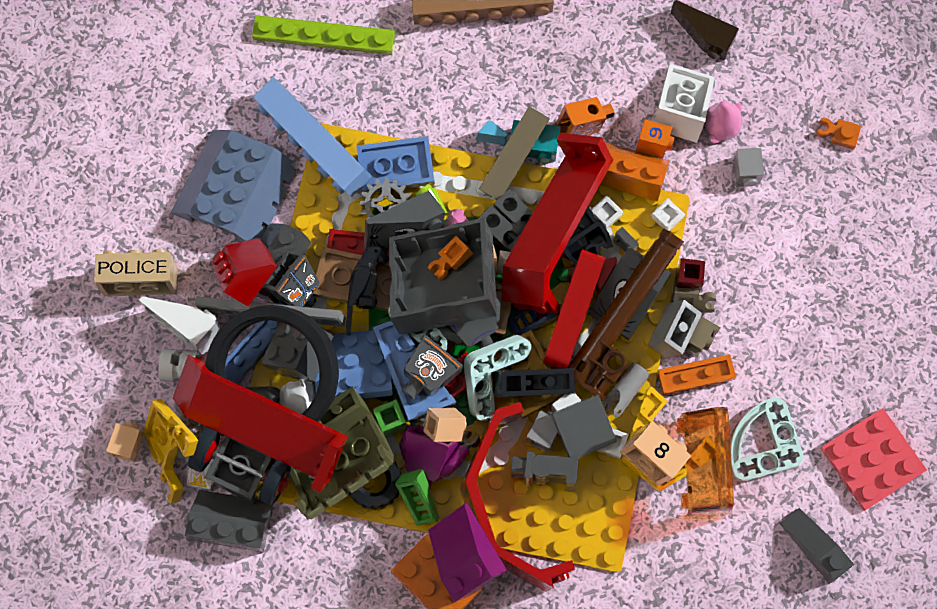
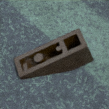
[671,0,739,61]

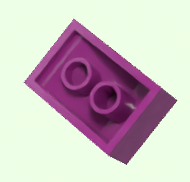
[428,503,507,603]

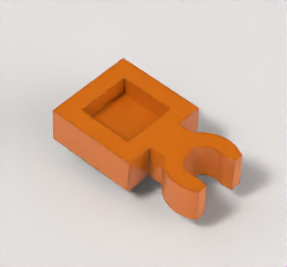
[816,118,862,150]
[427,236,473,281]

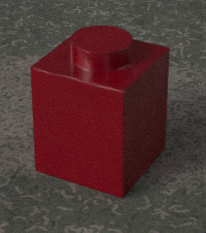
[676,258,705,293]

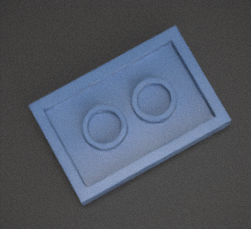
[356,136,435,193]

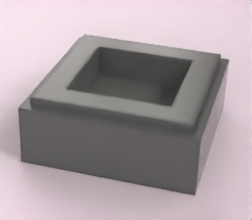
[614,227,639,252]

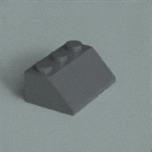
[256,223,312,304]
[185,490,273,553]

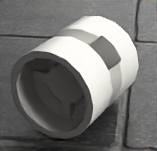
[158,349,199,382]

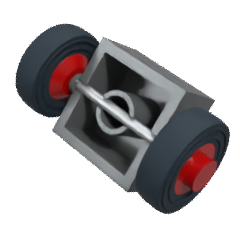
[188,427,291,505]

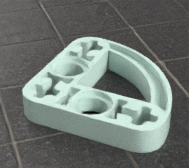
[729,398,803,482]

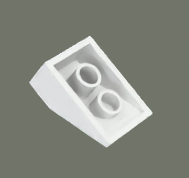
[653,64,715,143]
[139,296,220,355]

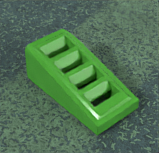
[395,469,440,526]

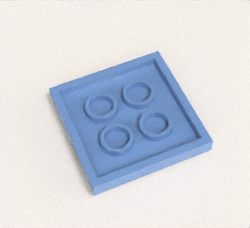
[315,330,393,399]

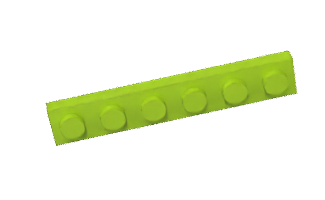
[252,15,395,55]

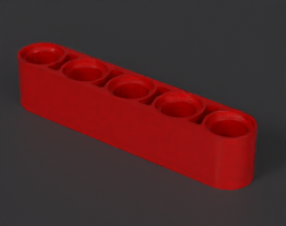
[543,249,606,369]

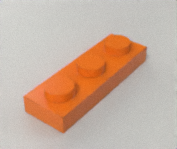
[657,354,736,395]

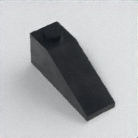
[493,368,575,397]

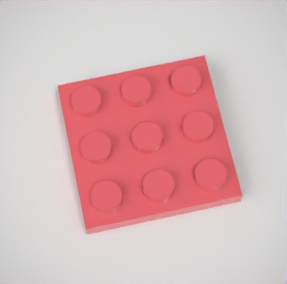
[820,408,927,511]

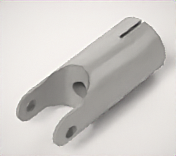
[602,362,650,417]

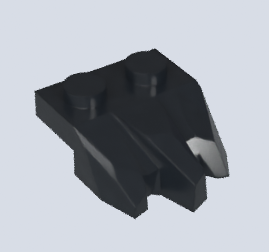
[562,206,613,264]

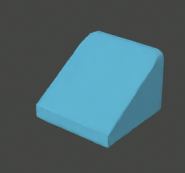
[478,120,508,145]

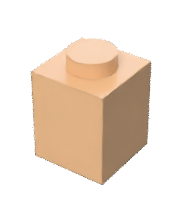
[423,408,466,442]
[106,421,144,463]

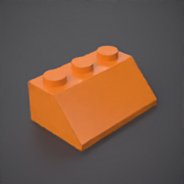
[600,142,670,202]

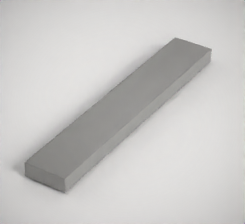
[195,296,346,327]

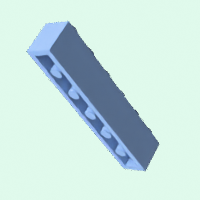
[254,77,372,197]

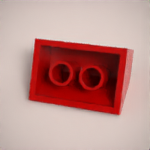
[212,238,277,306]

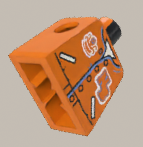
[555,97,614,136]

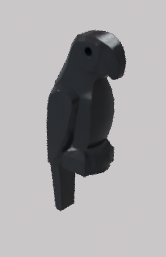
[346,246,388,335]

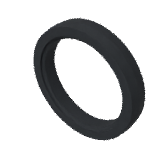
[205,305,339,422]

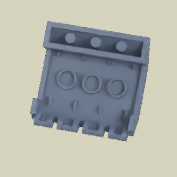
[171,130,297,242]

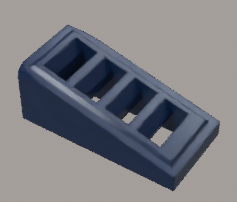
[508,309,560,336]

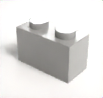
[648,300,702,358]

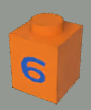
[636,119,674,159]

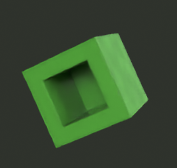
[373,400,406,437]

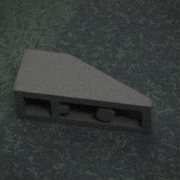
[780,508,855,584]

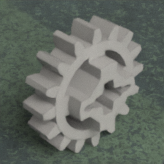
[359,177,411,219]

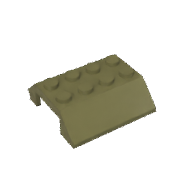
[290,386,394,520]

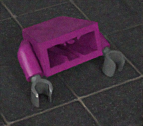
[399,416,480,489]

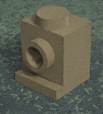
[685,316,721,357]

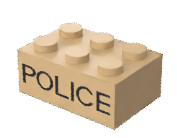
[94,249,178,296]

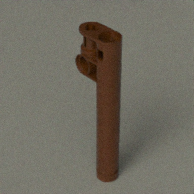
[568,228,684,401]

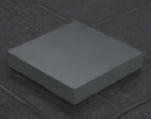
[551,394,617,458]

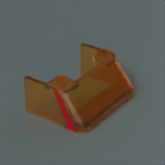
[677,407,734,520]

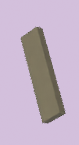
[479,106,550,200]

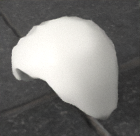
[279,379,316,414]

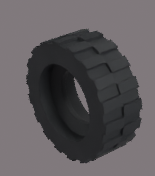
[349,460,401,510]

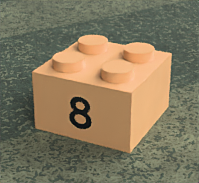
[620,421,691,486]

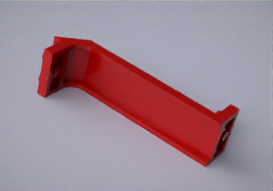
[502,133,613,315]
[173,352,349,493]

